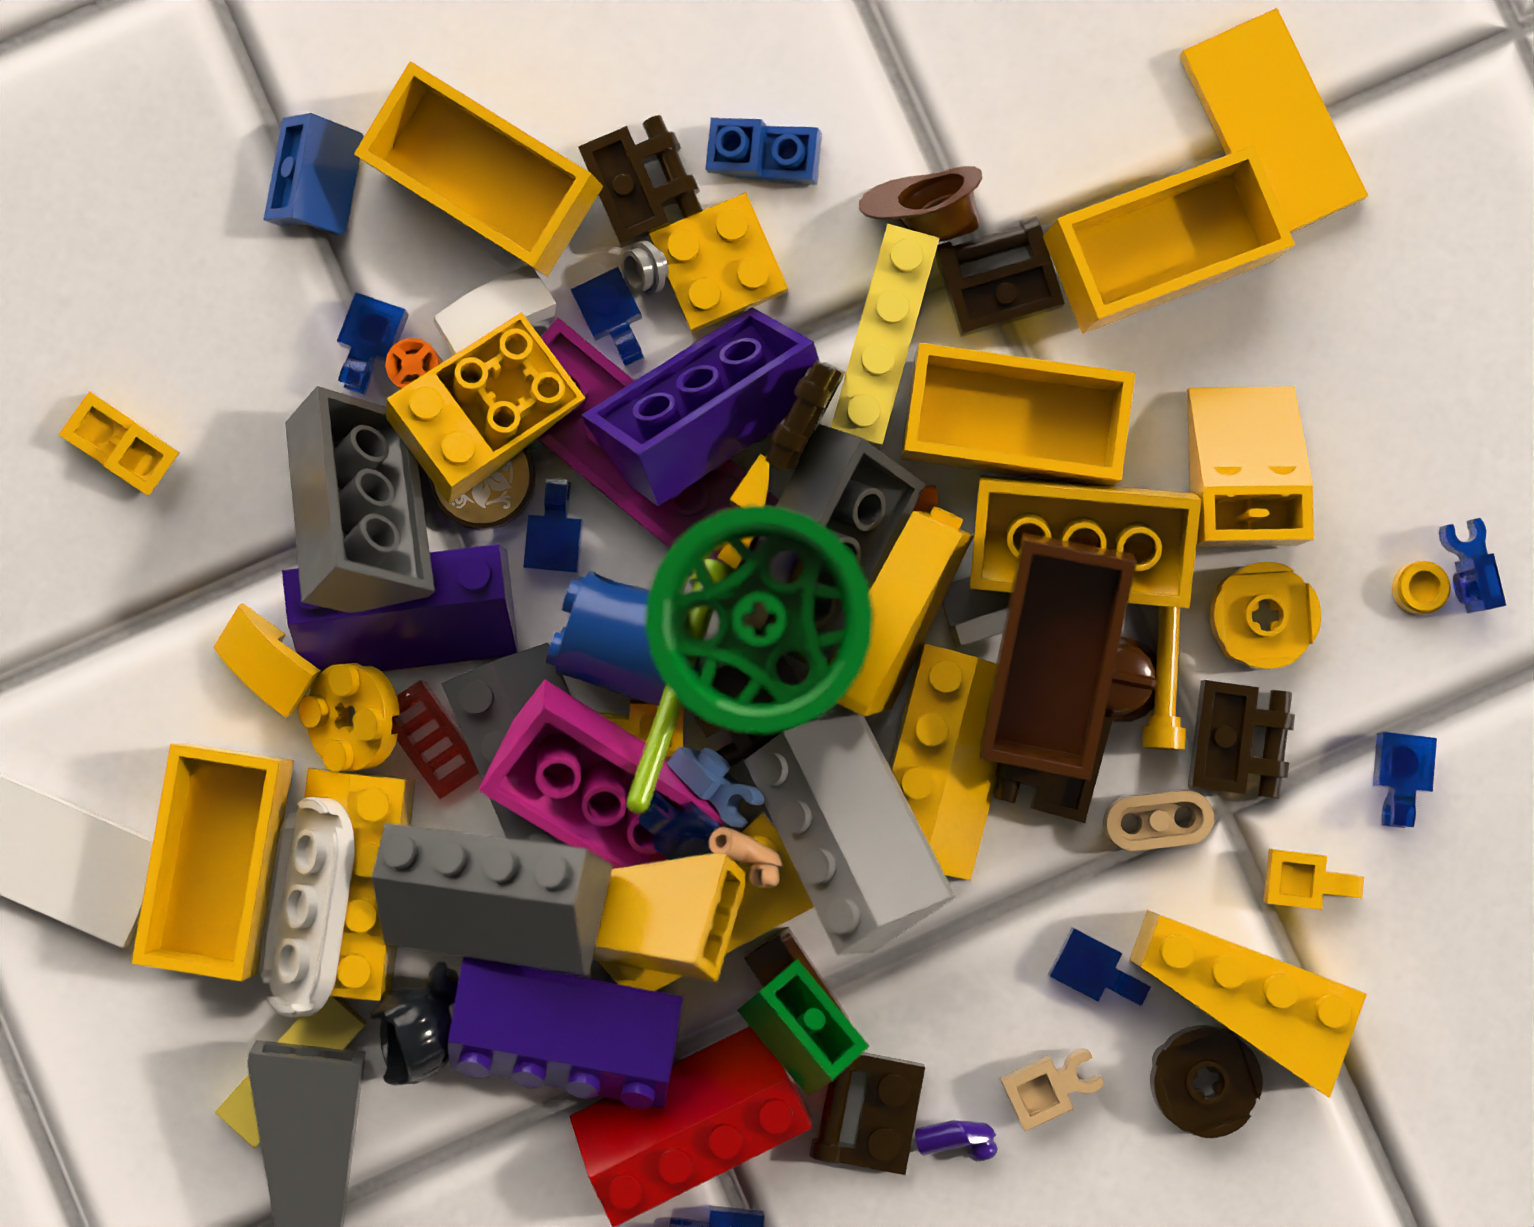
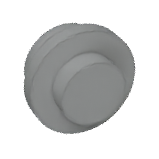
[621,241,668,295]

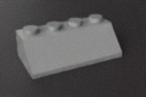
[744,708,956,955]

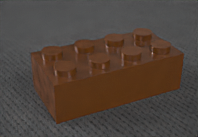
[980,533,1137,780]

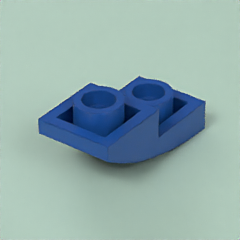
[705,118,822,185]

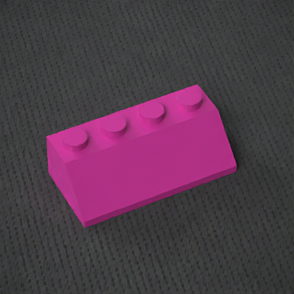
[479,679,725,869]

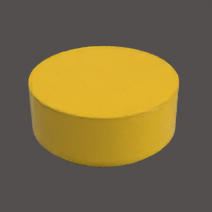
[1392,561,1451,615]

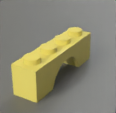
[831,224,939,450]

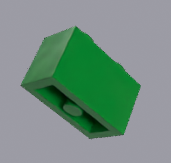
[737,959,869,1096]

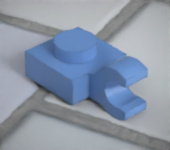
[667,747,765,827]

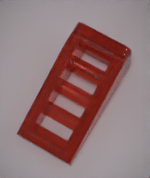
[391,680,479,800]

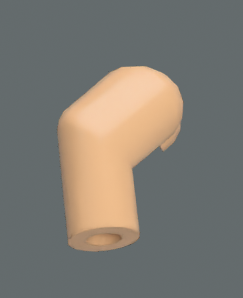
[709,827,783,888]

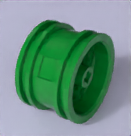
[645,505,873,733]

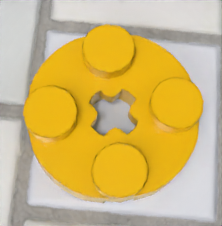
[1209,562,1321,670]
[298,663,400,772]

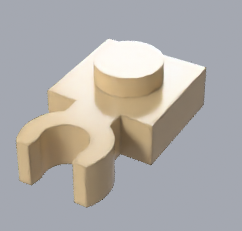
[1000,1048,1105,1132]

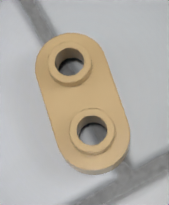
[1103,790,1214,851]

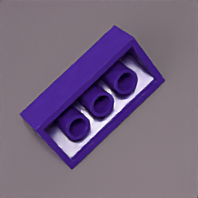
[582,307,819,506]
[282,544,519,680]
[448,957,683,1109]

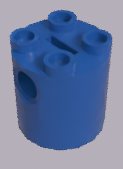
[546,571,700,706]

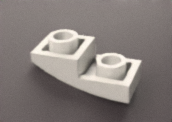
[433,265,556,355]

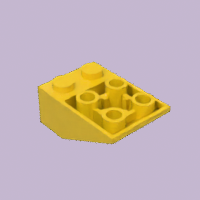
[386,312,585,503]
[1187,386,1314,547]

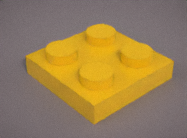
[649,192,788,334]

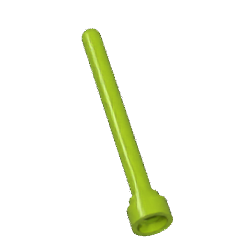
[627,559,735,814]

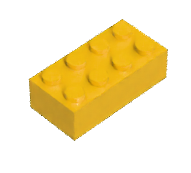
[354,61,603,277]
[1043,145,1295,334]
[900,343,1136,486]
[131,743,294,981]

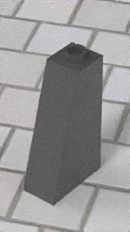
[247,1040,366,1227]

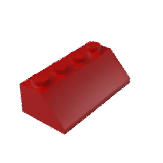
[569,1026,813,1227]

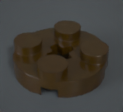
[1150,1025,1263,1138]

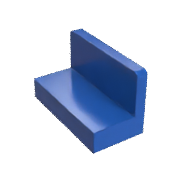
[263,113,364,235]

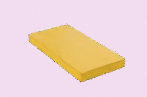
[1179,8,1369,233]

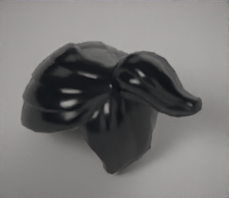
[370,961,459,1086]

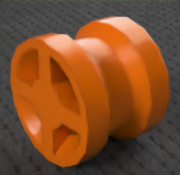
[385,338,443,390]

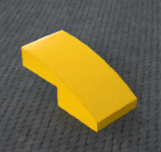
[58,391,180,496]
[717,454,769,571]
[213,603,321,718]

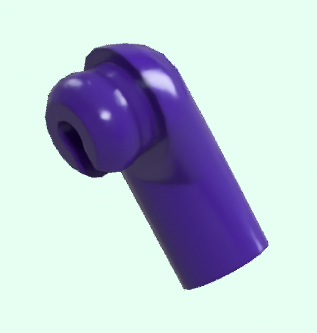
[915,1120,998,1162]

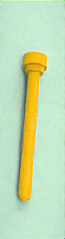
[1141,606,1186,750]

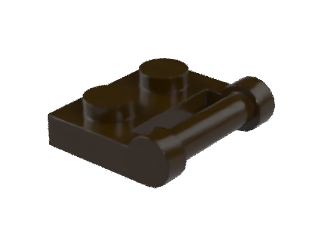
[935,216,1065,337]
[809,1052,925,1175]

